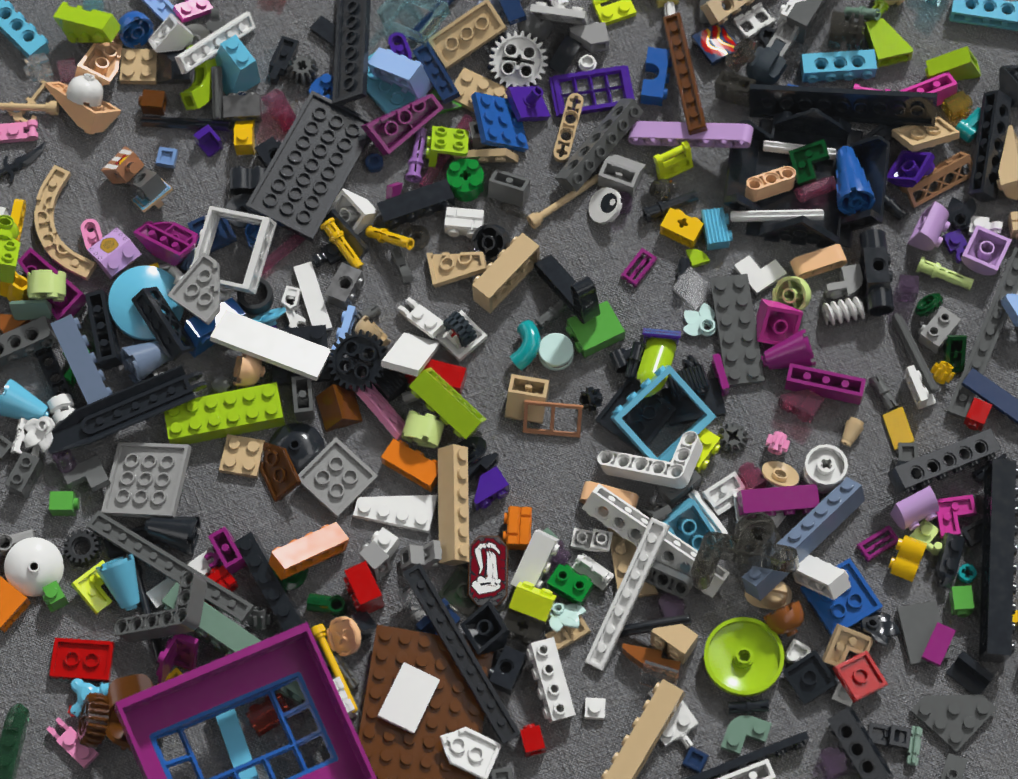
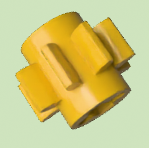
[930,361,955,385]

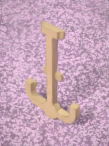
[7,79,47,122]

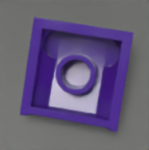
[887,150,935,188]

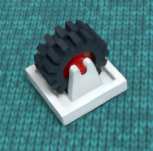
[435,310,487,362]

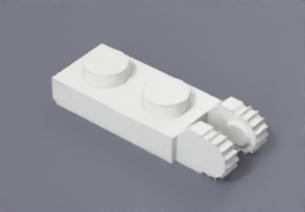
[397,298,445,338]

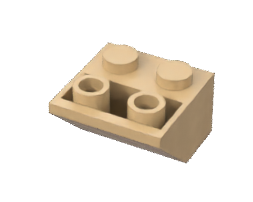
[505,374,549,424]
[650,624,698,665]

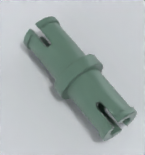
[844,6,881,21]

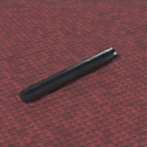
[140,116,231,131]

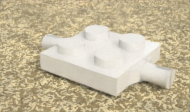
[648,689,699,749]

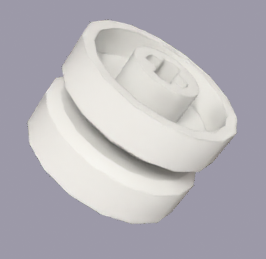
[803,444,848,494]

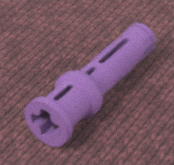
[405,128,427,183]

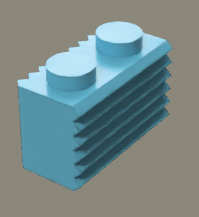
[701,207,733,250]

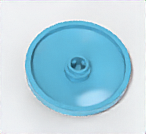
[108,266,184,341]

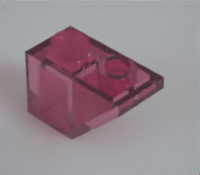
[261,89,296,133]
[778,389,825,423]

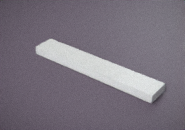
[175,12,256,74]

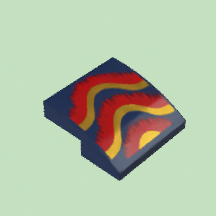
[692,24,742,66]

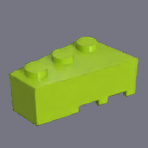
[53,2,120,43]

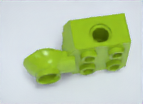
[0,215,21,284]

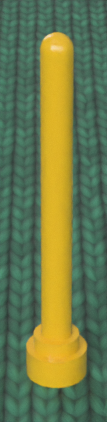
[310,624,358,713]

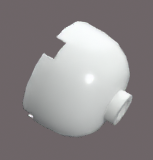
[66,73,103,107]

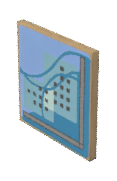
[131,178,173,213]

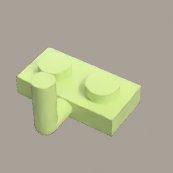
[909,519,942,556]

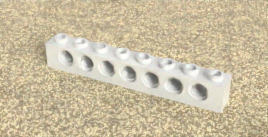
[582,484,730,598]

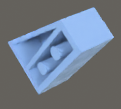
[368,47,432,100]

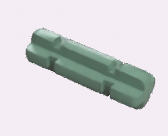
[906,726,923,766]

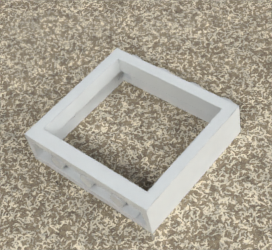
[189,206,277,295]

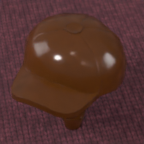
[106,674,159,751]

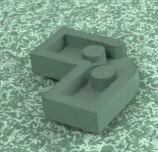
[720,715,772,755]

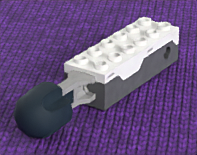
[746,0,831,85]

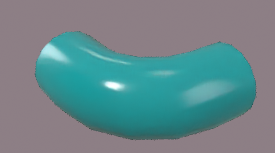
[510,320,541,371]

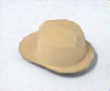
[745,581,792,610]

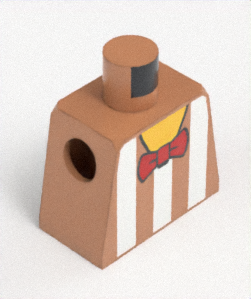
[101,146,144,184]

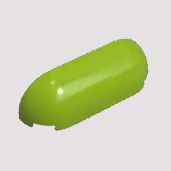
[637,337,676,398]

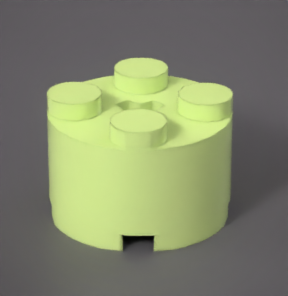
[27,270,66,302]
[401,410,445,449]

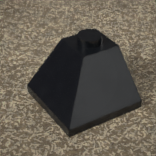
[156,47,193,84]
[999,65,1018,108]

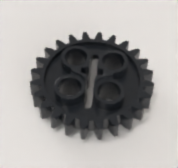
[328,329,388,392]

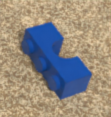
[640,47,672,106]

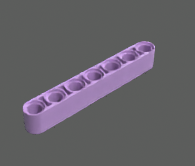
[628,121,754,148]

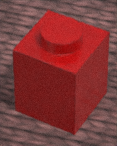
[963,397,992,431]
[520,724,546,758]

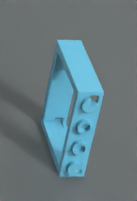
[610,365,716,462]

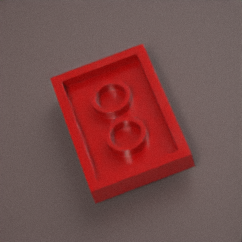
[49,638,115,682]

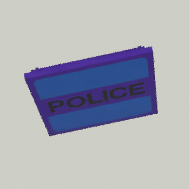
[642,328,681,346]

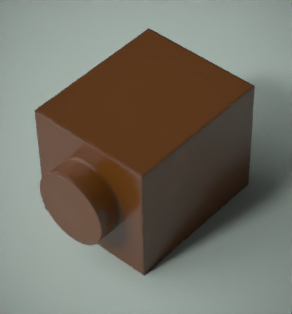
[138,89,167,116]

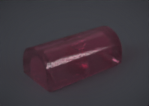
[794,176,836,203]

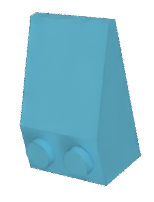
[661,498,725,559]

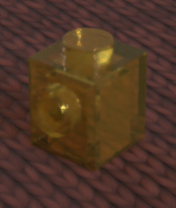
[942,90,973,122]

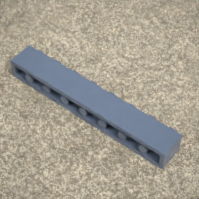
[742,477,865,601]

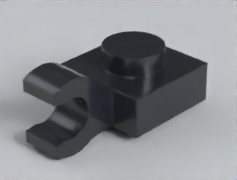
[312,243,345,268]

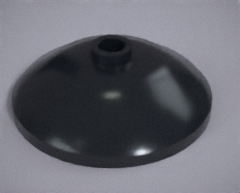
[269,423,325,474]

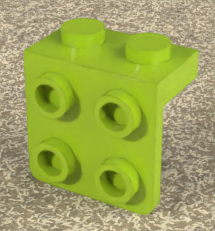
[425,126,469,167]

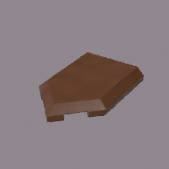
[259,442,301,502]

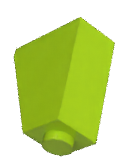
[864,18,913,68]
[925,46,981,81]

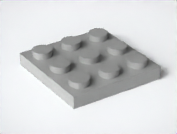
[298,437,378,518]

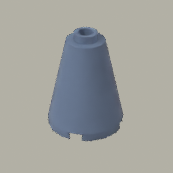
[120,341,169,383]

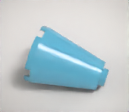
[0,379,50,420]
[96,554,140,611]

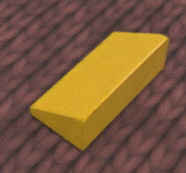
[882,407,914,451]

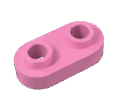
[81,219,103,250]

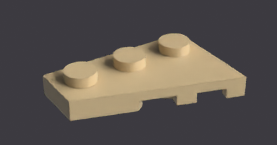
[454,148,519,163]

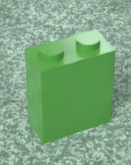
[565,300,625,358]

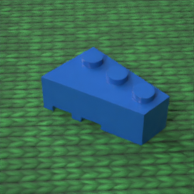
[181,298,245,358]

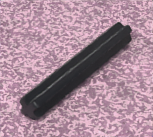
[619,614,692,638]

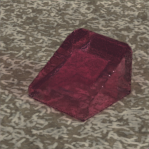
[56,58,77,83]

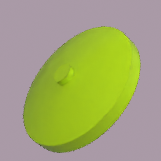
[704,617,784,697]

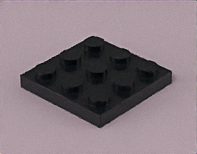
[272,325,331,386]
[595,379,676,455]

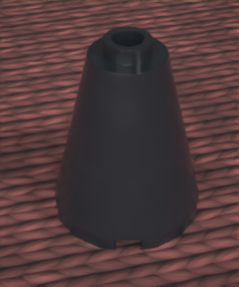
[144,516,201,555]

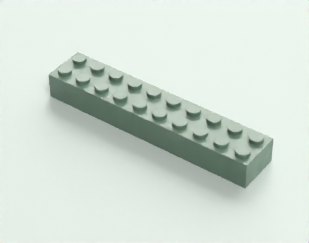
[162,582,313,717]

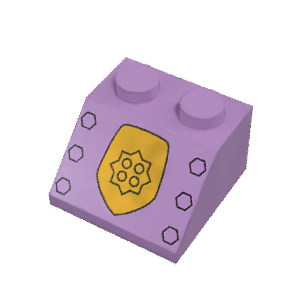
[87,228,142,280]

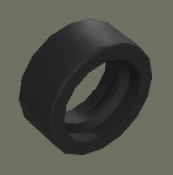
[237,278,274,315]

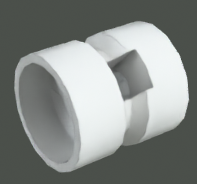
[47,394,76,427]

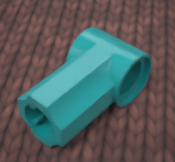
[955,107,981,143]

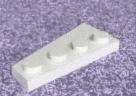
[353,495,438,533]

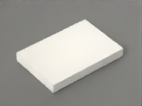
[377,662,440,734]

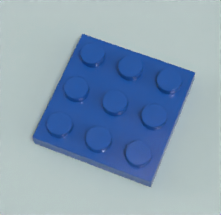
[471,92,529,152]
[800,558,883,636]

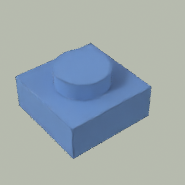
[155,146,178,169]

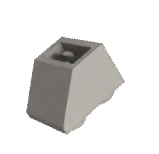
[598,153,646,197]

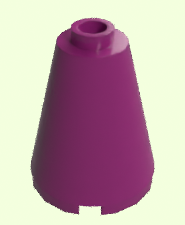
[761,329,816,370]

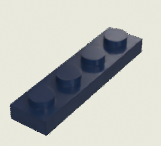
[412,42,460,105]

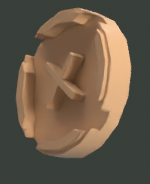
[326,616,361,656]

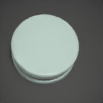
[538,333,574,371]

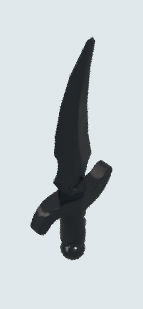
[0,141,47,183]

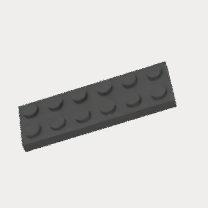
[710,274,765,387]

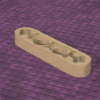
[553,93,583,163]

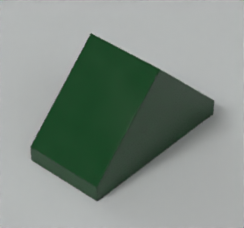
[943,335,967,372]

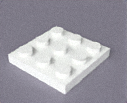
[530,2,588,25]

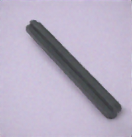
[891,313,939,394]

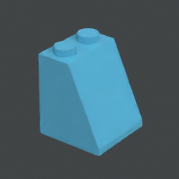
[215,34,261,96]

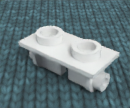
[572,553,615,590]

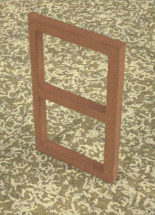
[523,400,583,438]

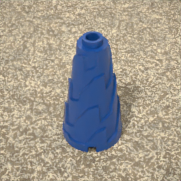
[836,146,875,215]

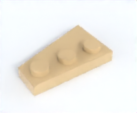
[426,252,487,288]

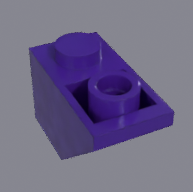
[474,466,509,511]

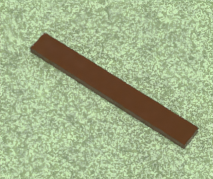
[662,12,708,135]

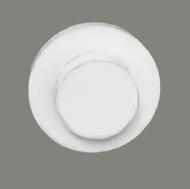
[578,55,597,71]

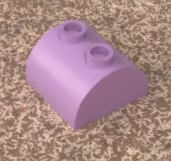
[907,201,950,251]
[961,225,1012,276]
[890,486,939,531]

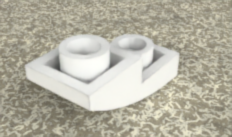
[571,528,613,552]

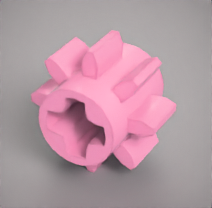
[765,431,790,455]

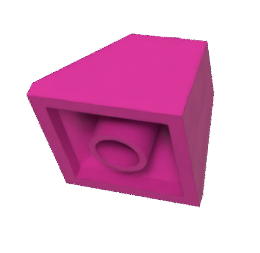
[756,299,803,345]

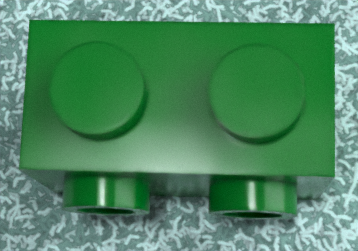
[547,563,593,606]

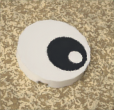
[589,187,622,225]

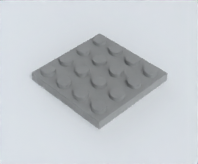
[101,442,192,518]

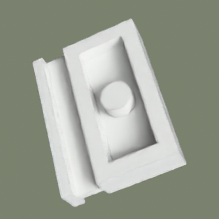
[702,471,746,516]

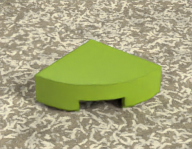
[686,249,710,268]

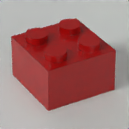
[343,561,385,614]

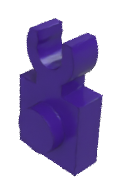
[942,229,967,264]

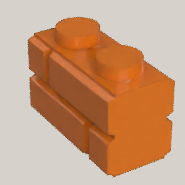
[503,506,532,550]

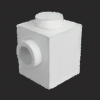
[371,527,400,558]

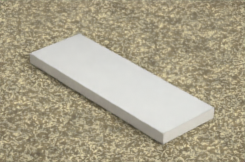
[210,310,331,381]

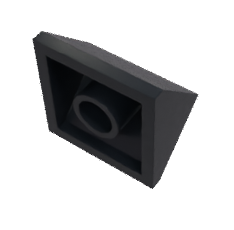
[460,600,509,655]

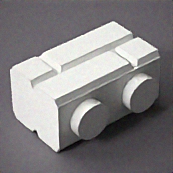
[444,207,484,239]

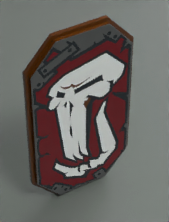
[468,536,508,607]

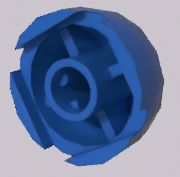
[117,11,154,48]

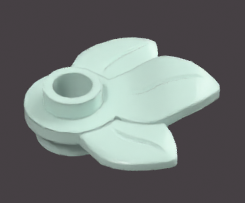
[683,303,717,337]
[549,602,586,632]

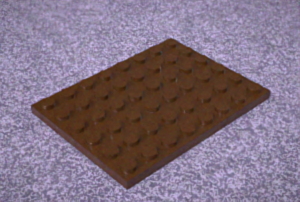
[358,625,494,779]

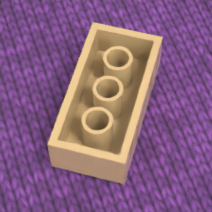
[472,232,540,313]

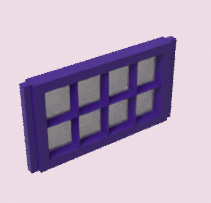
[549,65,635,118]

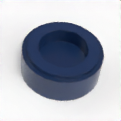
[365,153,384,173]

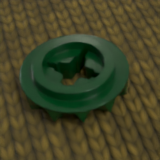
[915,293,943,317]

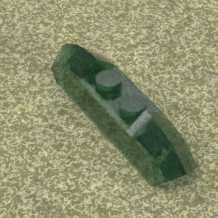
[0,703,30,779]

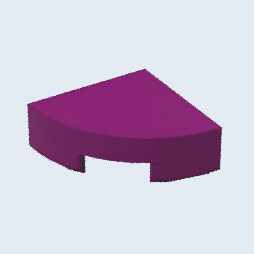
[386,182,403,199]

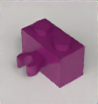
[204,526,247,574]

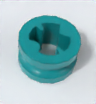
[957,564,977,583]

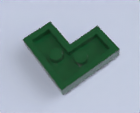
[789,139,830,186]

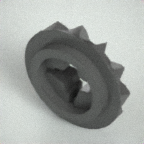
[717,422,748,453]

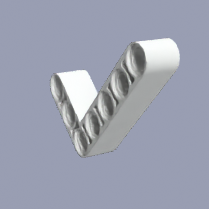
[597,431,703,489]

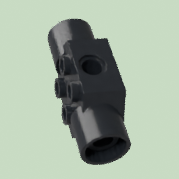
[859,229,894,316]

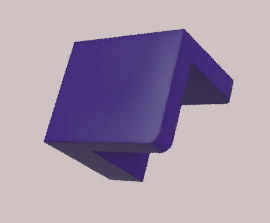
[194,125,223,158]

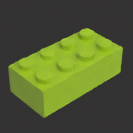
[409,367,487,439]

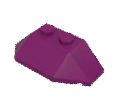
[133,221,199,267]

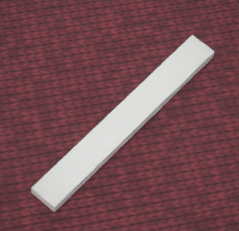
[585,517,670,671]

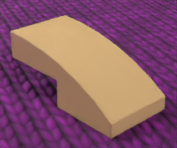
[545,615,591,651]

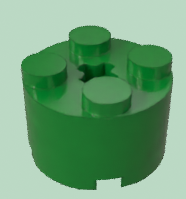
[447,158,484,202]

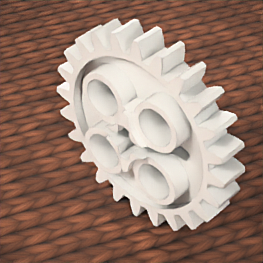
[489,31,548,88]

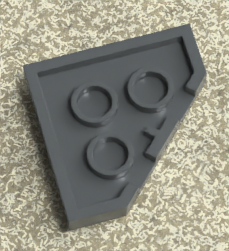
[910,695,997,753]

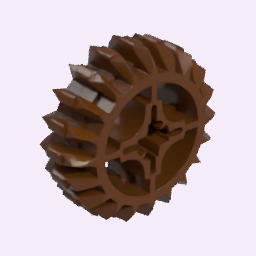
[78,692,110,748]

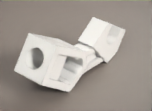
[281,286,306,328]

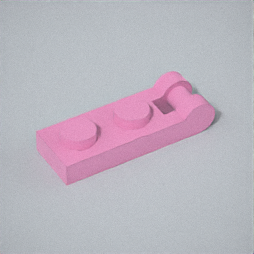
[0,120,38,144]

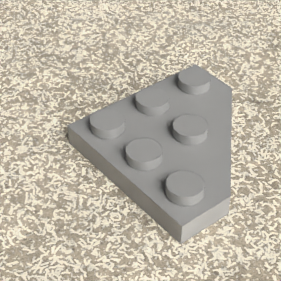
[167,252,221,325]

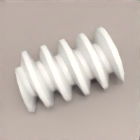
[822,297,865,326]

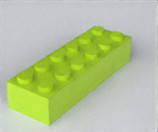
[164,382,285,444]

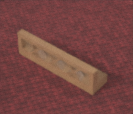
[899,151,973,208]

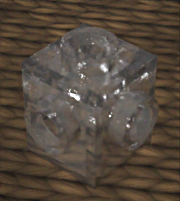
[23,52,54,82]

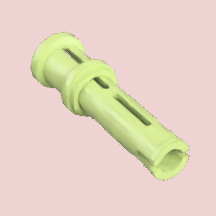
[916,256,974,291]

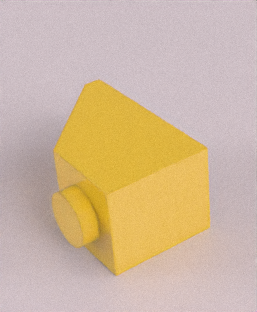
[234,120,255,155]

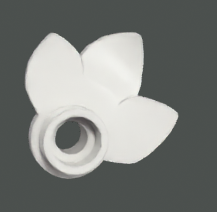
[24,416,55,452]

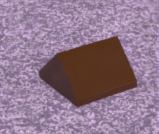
[316,384,363,432]

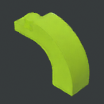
[180,45,217,110]

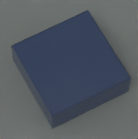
[682,746,709,773]

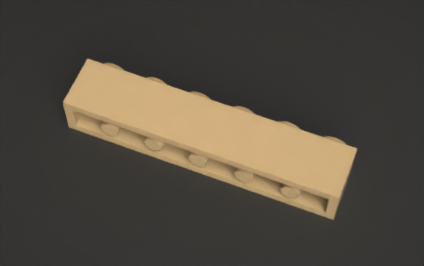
[438,444,469,566]
[601,679,686,779]

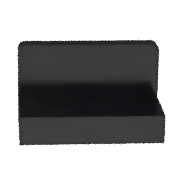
[946,651,995,695]

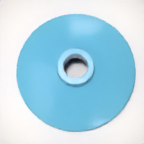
[252,307,286,326]

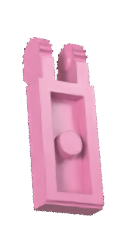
[46,717,99,769]

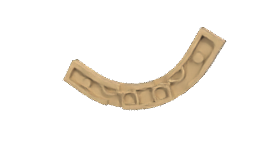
[34,165,97,281]

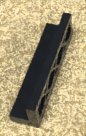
[131,287,196,361]

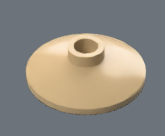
[761,461,799,487]

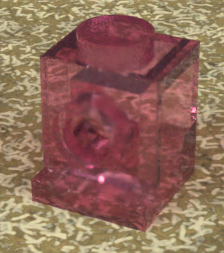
[738,462,767,490]

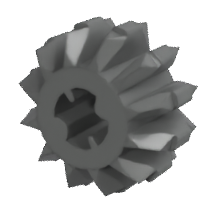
[287,53,319,85]

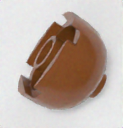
[763,600,804,637]

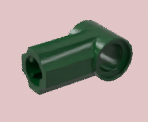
[306,593,348,617]

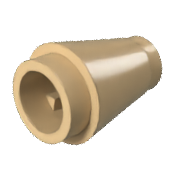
[841,417,864,447]

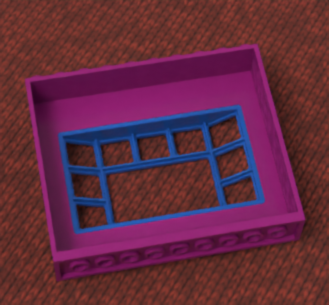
[114,622,377,779]

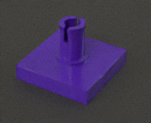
[505,86,551,122]

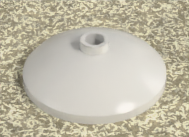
[4,537,64,597]

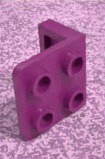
[156,634,199,684]

